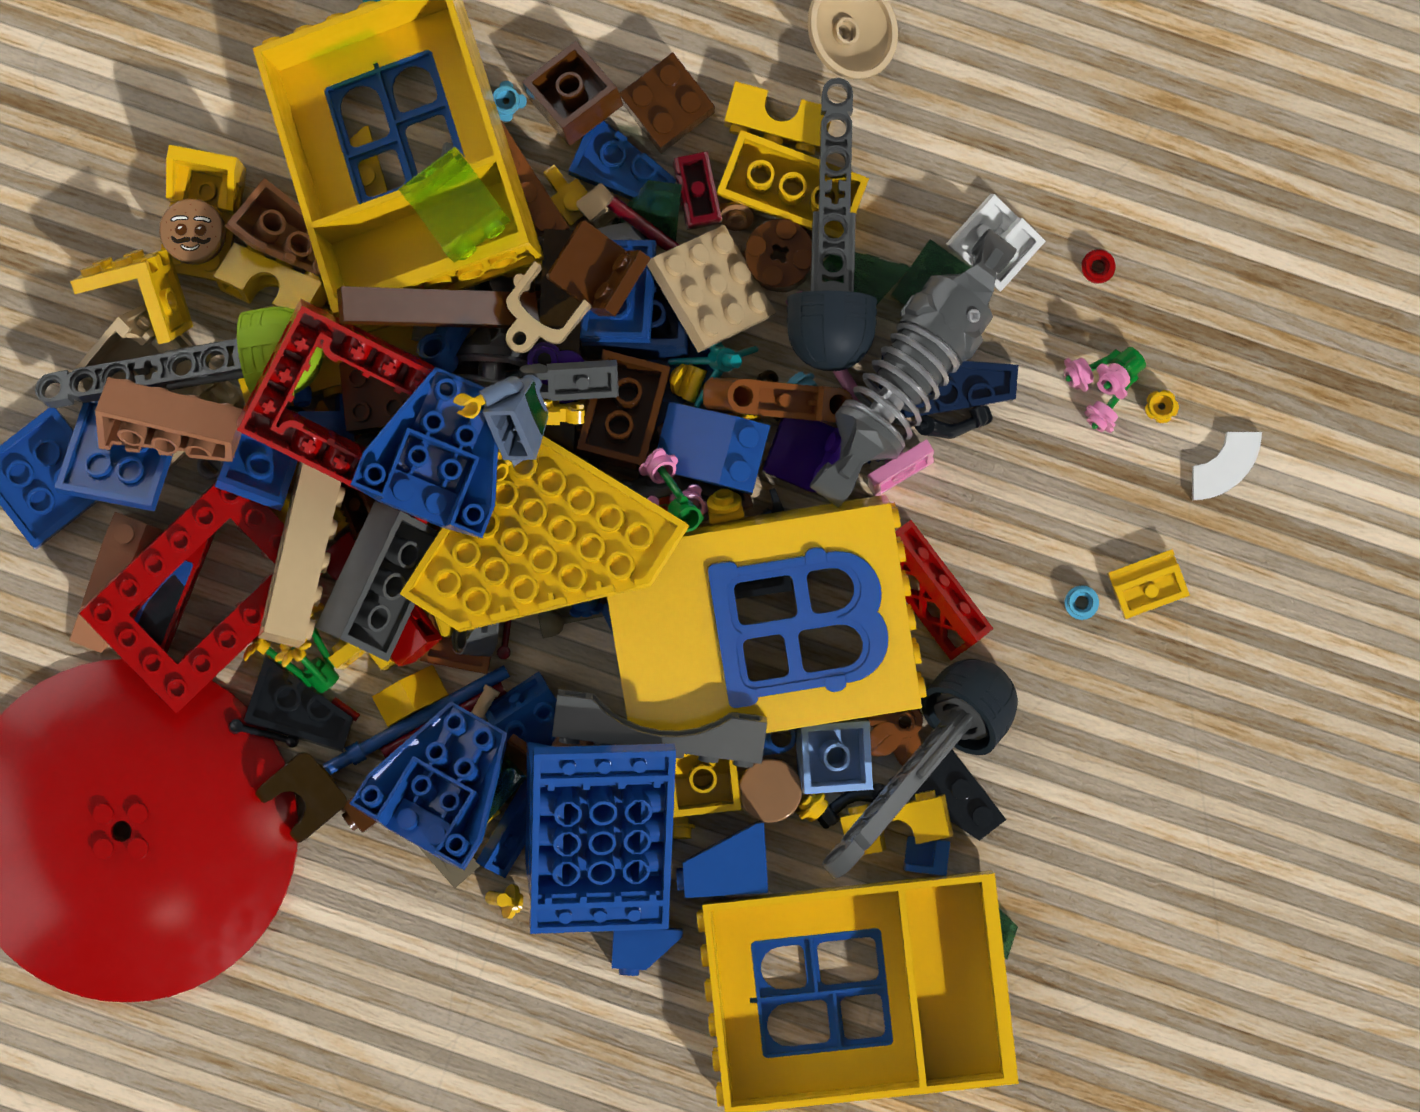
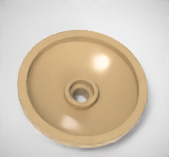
[807,0,898,80]

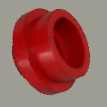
[1081,249,1116,284]

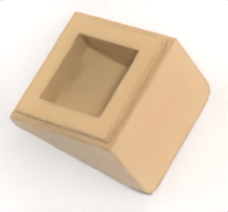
[576,183,618,229]

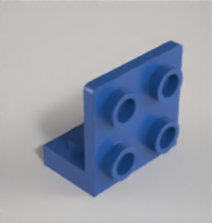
[485,671,557,746]

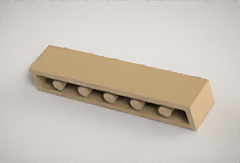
[258,461,345,648]

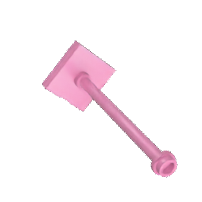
[785,291,934,496]

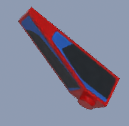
[132,532,216,653]

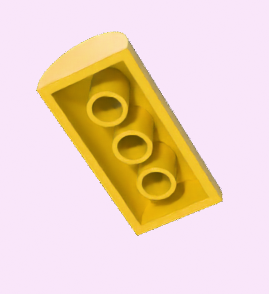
[717,130,869,239]

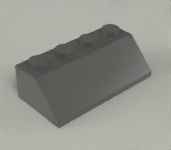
[315,501,440,662]

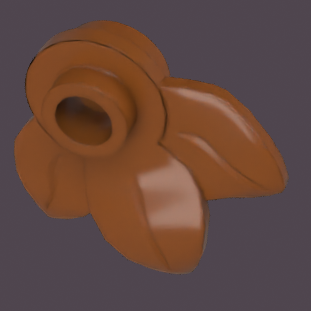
[865,709,923,766]

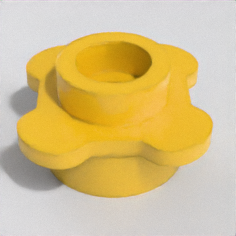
[795,793,828,822]

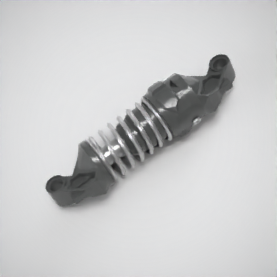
[809,229,1017,507]

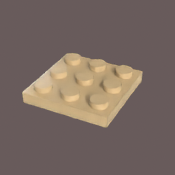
[647,225,776,353]

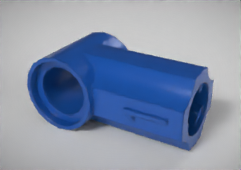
[417,327,471,373]

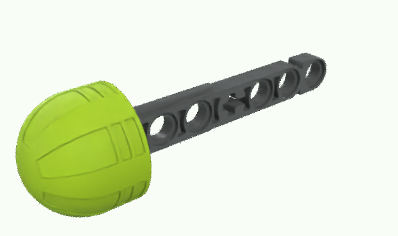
[35,306,324,408]

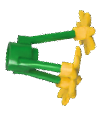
[243,603,339,693]

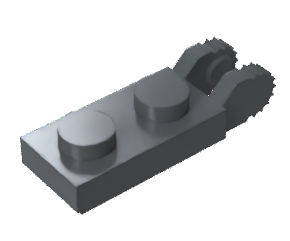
[519,360,618,401]

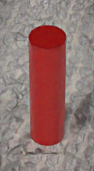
[331,697,360,722]

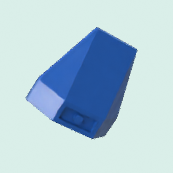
[350,367,498,538]
[350,702,509,871]

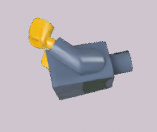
[453,375,548,481]

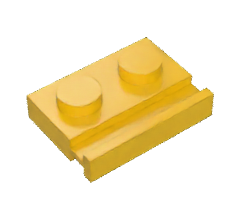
[1107,549,1190,620]

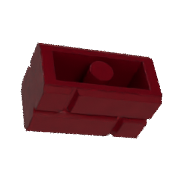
[673,151,722,230]

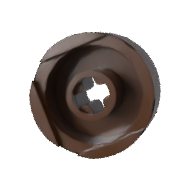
[745,219,812,292]

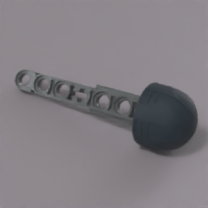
[787,78,877,371]
[822,659,1018,879]

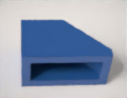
[612,927,683,976]

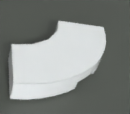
[1192,432,1262,501]

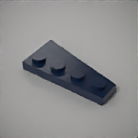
[879,355,1018,418]

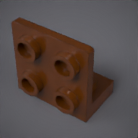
[546,220,651,316]
[339,362,410,435]

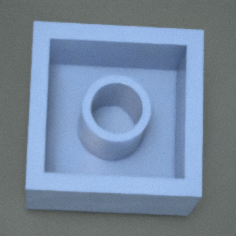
[795,717,873,794]

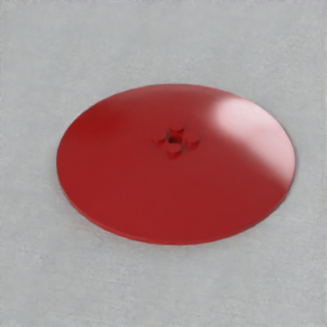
[0,659,299,1003]

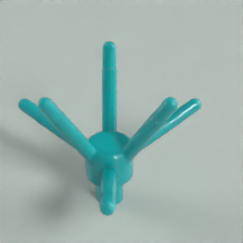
[668,342,759,408]

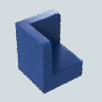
[903,836,950,876]

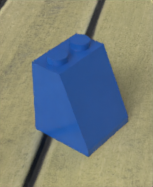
[676,821,768,898]

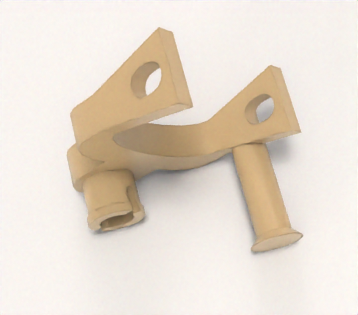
[505,261,592,353]

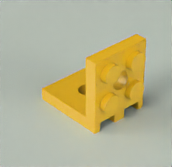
[70,249,193,345]

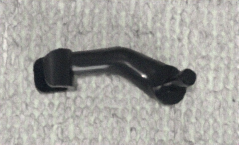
[915,405,993,439]
[817,783,886,829]

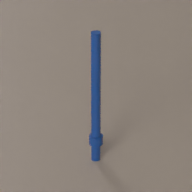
[323,665,510,775]

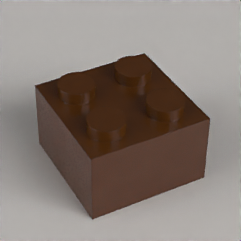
[522,41,623,146]
[619,52,715,154]

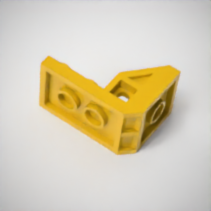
[161,145,246,281]

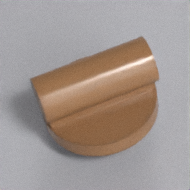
[719,202,754,231]

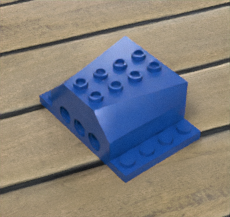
[525,741,676,934]

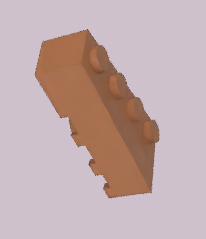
[95,377,243,462]

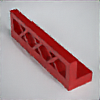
[895,520,994,661]

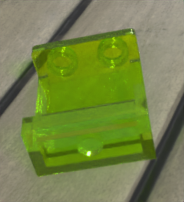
[399,147,511,263]

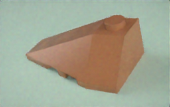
[225,178,321,276]
[69,512,164,653]

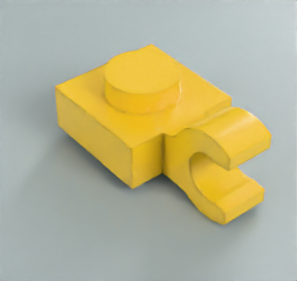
[543,164,588,227]

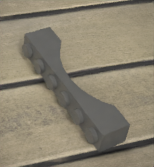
[552,689,767,768]

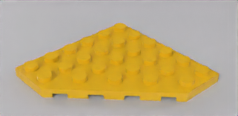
[400,436,689,632]

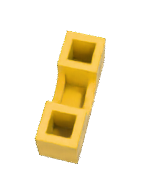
[724,81,831,155]
[213,243,328,309]
[840,790,954,855]

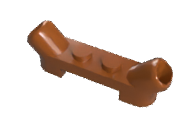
[703,377,854,423]

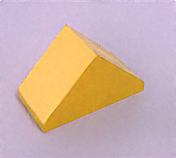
[372,665,449,727]

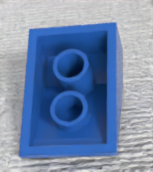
[657,402,770,495]

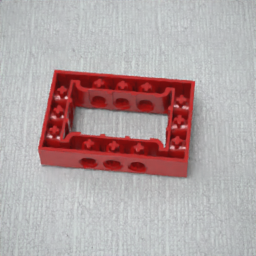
[236,299,435,524]
[78,482,323,714]

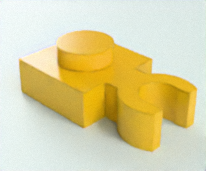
[543,399,585,425]

